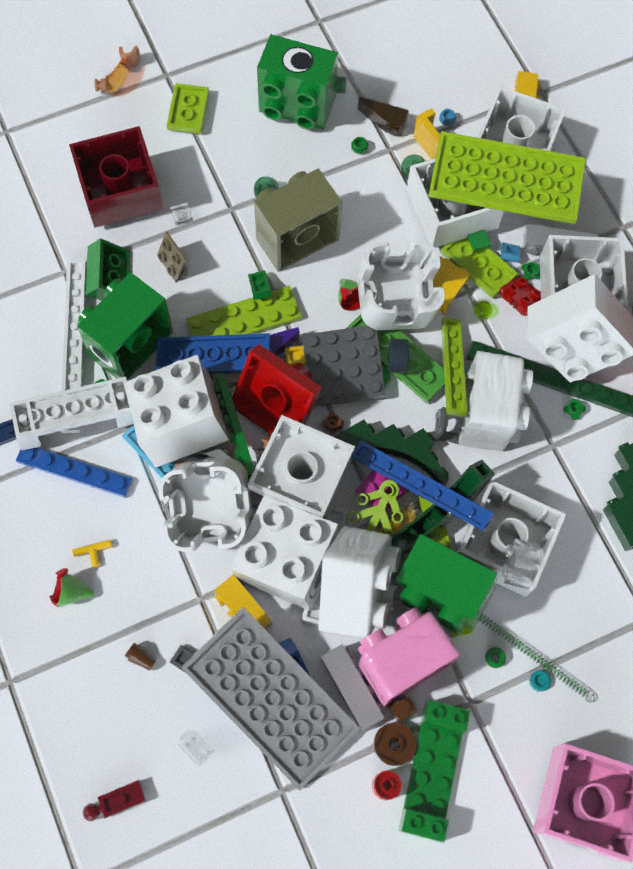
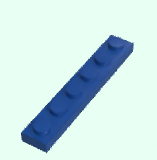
[16,447,133,498]

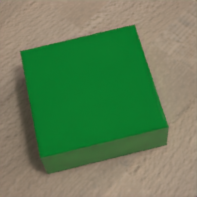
[467,229,491,252]

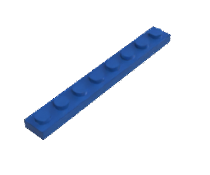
[351,440,495,532]

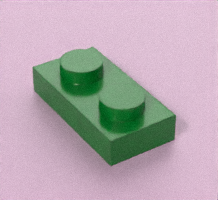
[248,270,272,300]

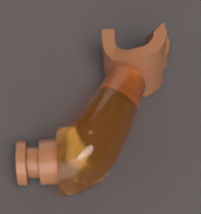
[94,46,140,95]

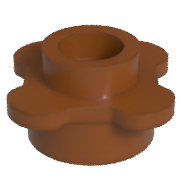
[321,412,344,434]

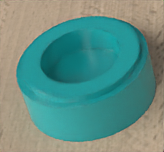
[529,670,551,692]

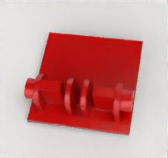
[499,275,541,316]

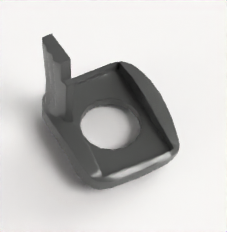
[432,407,460,444]

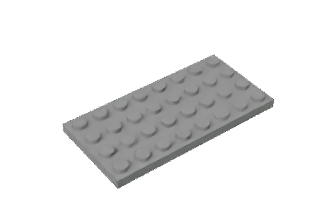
[181,607,360,791]

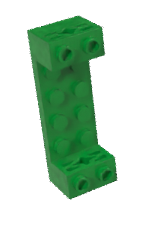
[398,700,470,843]

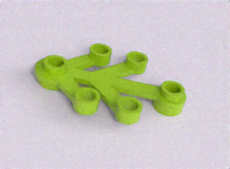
[348,480,405,534]

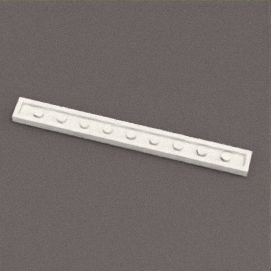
[60,259,87,433]

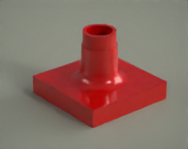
[232,344,322,435]

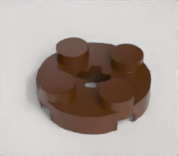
[373,722,416,766]

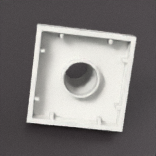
[248,415,355,518]

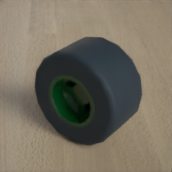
[388,339,409,373]

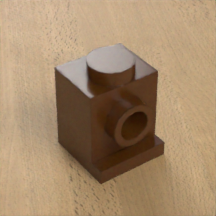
[387,694,418,723]

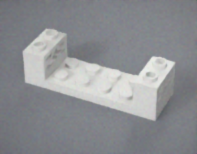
[9,377,134,450]

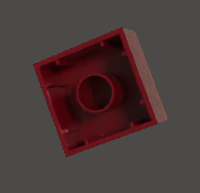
[69,126,164,228]

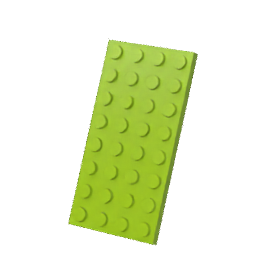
[428,131,586,224]

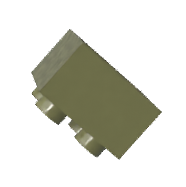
[254,168,342,272]

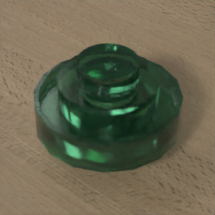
[401,154,425,179]
[254,176,279,197]

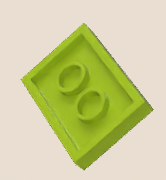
[167,83,209,134]

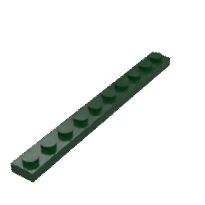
[466,341,633,417]

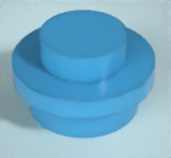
[439,109,456,126]

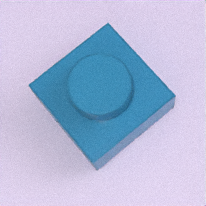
[500,242,521,263]

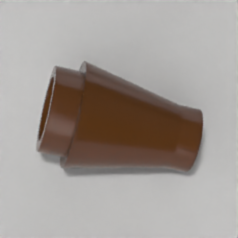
[125,642,156,671]

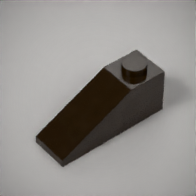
[357,96,409,137]

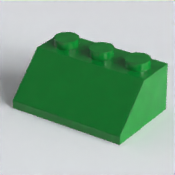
[86,238,130,301]

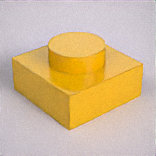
[284,345,306,366]

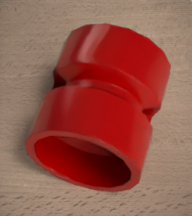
[372,770,402,801]

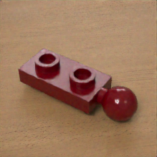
[82,780,146,821]

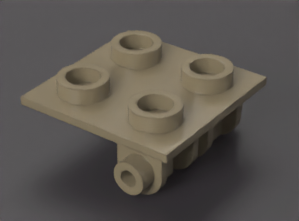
[157,231,188,282]

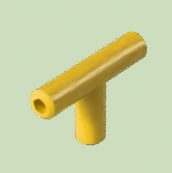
[72,540,113,568]

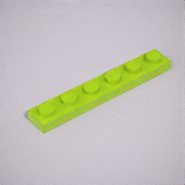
[441,317,467,417]

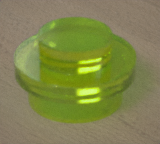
[474,301,493,319]

